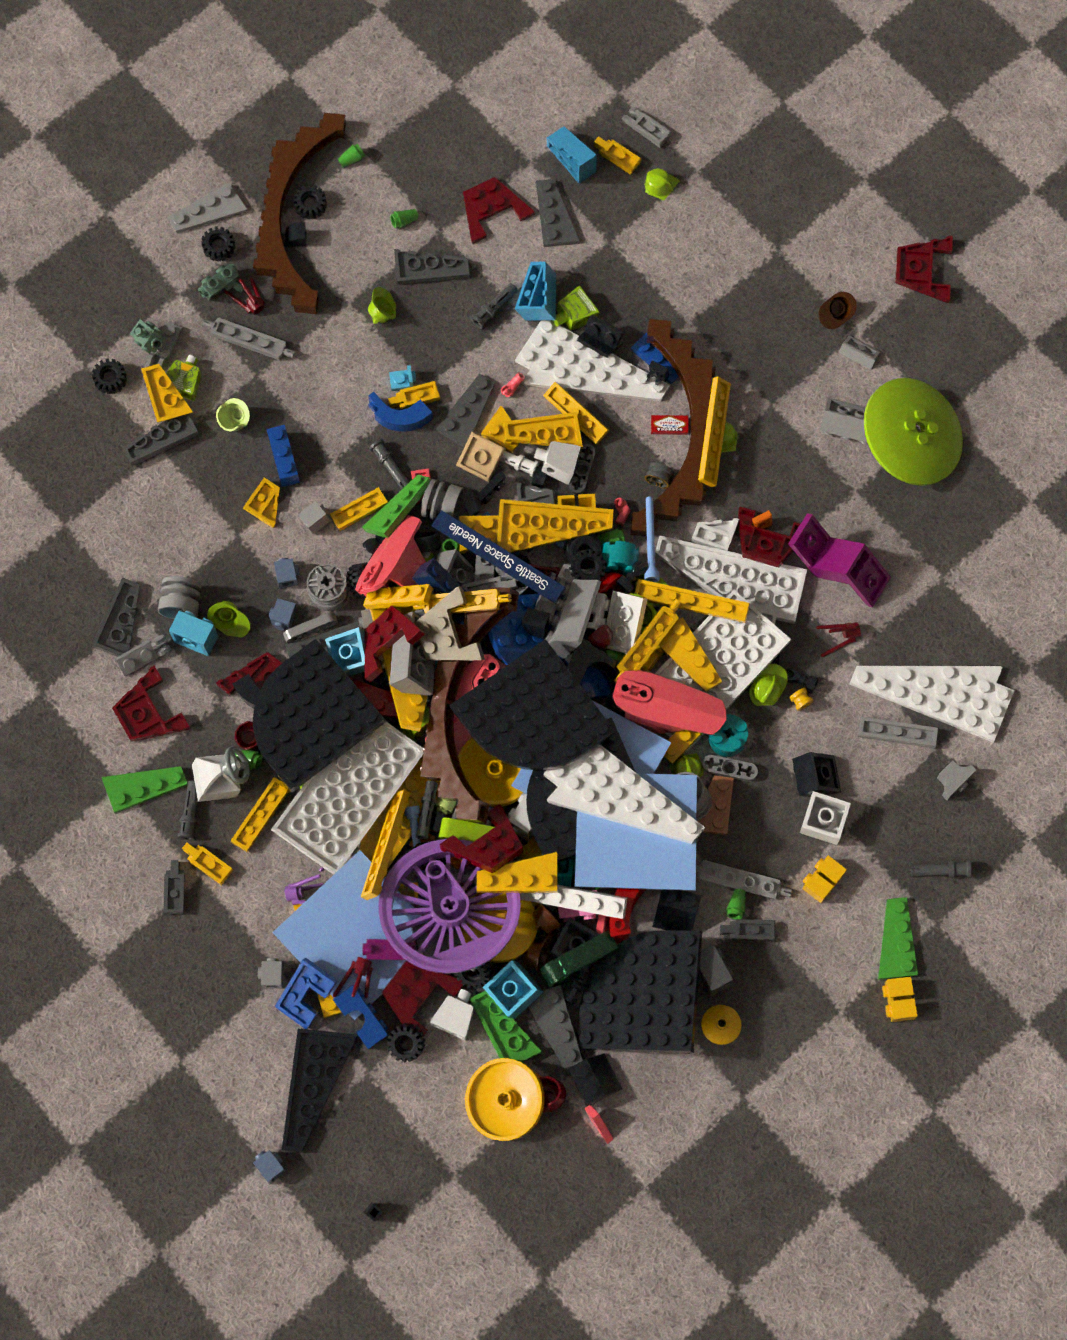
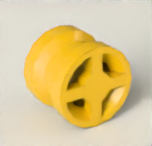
[789,688,814,711]

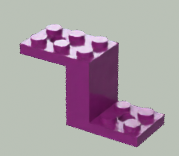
[788,514,891,607]

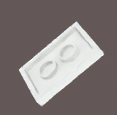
[606,591,647,653]

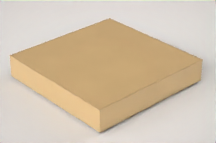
[456,432,506,482]

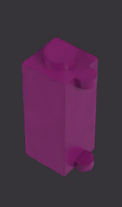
[362,939,416,960]

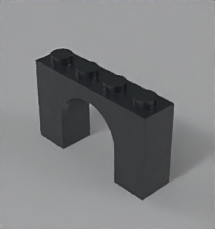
[563,639,628,717]

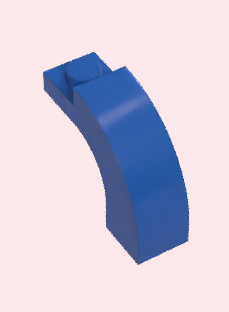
[368,391,433,432]

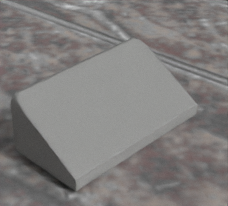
[839,336,881,370]

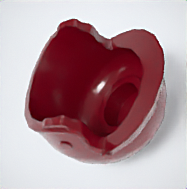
[539,1076,567,1113]

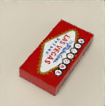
[651,415,688,435]

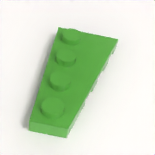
[362,475,431,538]
[101,766,188,813]
[878,897,918,980]
[470,991,542,1062]

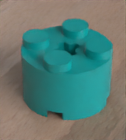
[602,541,640,577]
[708,714,748,757]

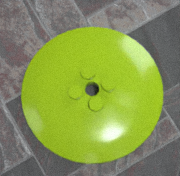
[864,378,963,486]

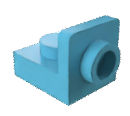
[389,365,416,391]

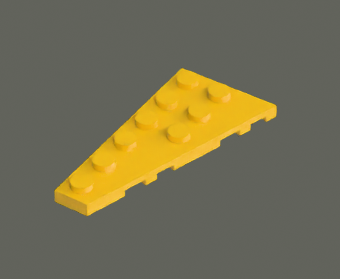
[497,499,614,553]

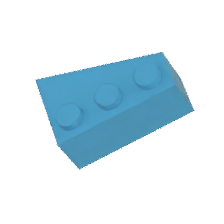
[547,126,597,183]
[515,261,556,320]

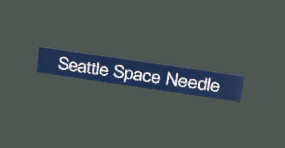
[431,510,566,604]

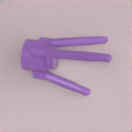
[285,874,323,905]

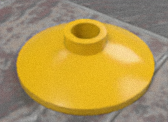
[701,1005,741,1045]

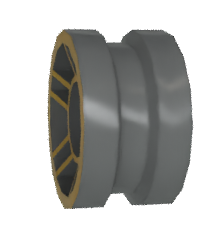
[645,462,674,489]

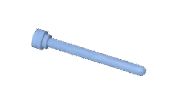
[644,496,660,582]
[404,806,428,900]

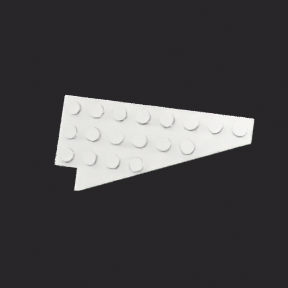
[515,320,670,402]
[655,535,807,625]
[849,666,1014,743]
[544,744,705,844]

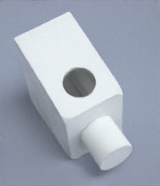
[534,441,581,485]
[430,989,474,1041]

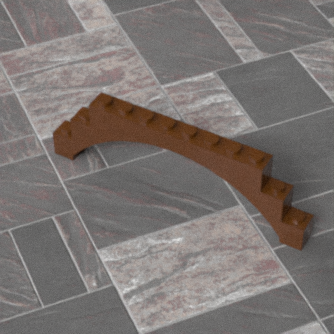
[253,113,346,314]
[630,319,716,536]
[420,587,519,823]

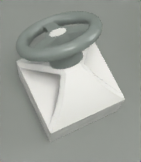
[192,746,250,802]

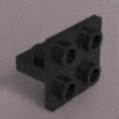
[577,314,624,358]

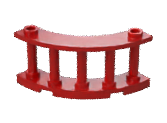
[609,888,647,946]

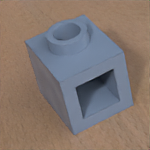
[274,558,300,589]
[269,598,297,631]
[253,1150,286,1184]

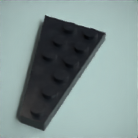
[281,1028,358,1153]

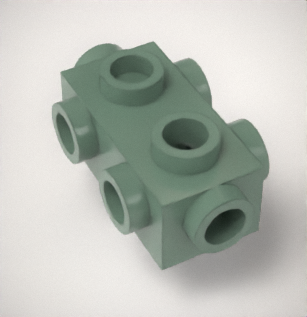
[198,264,244,300]
[130,319,165,354]

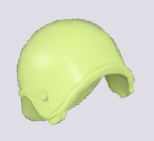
[216,398,250,432]

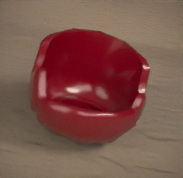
[585,624,613,650]
[235,721,258,750]

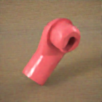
[501,372,525,397]
[614,497,630,526]

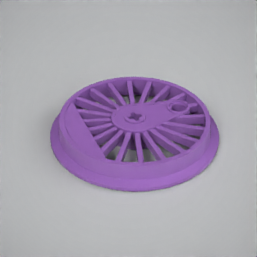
[379,839,521,973]

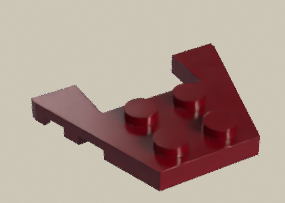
[463,177,535,244]
[895,236,953,303]
[738,506,800,568]
[364,605,425,682]
[216,652,282,696]
[112,665,191,742]
[439,804,523,873]
[381,960,463,1037]

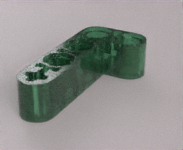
[540,930,620,988]

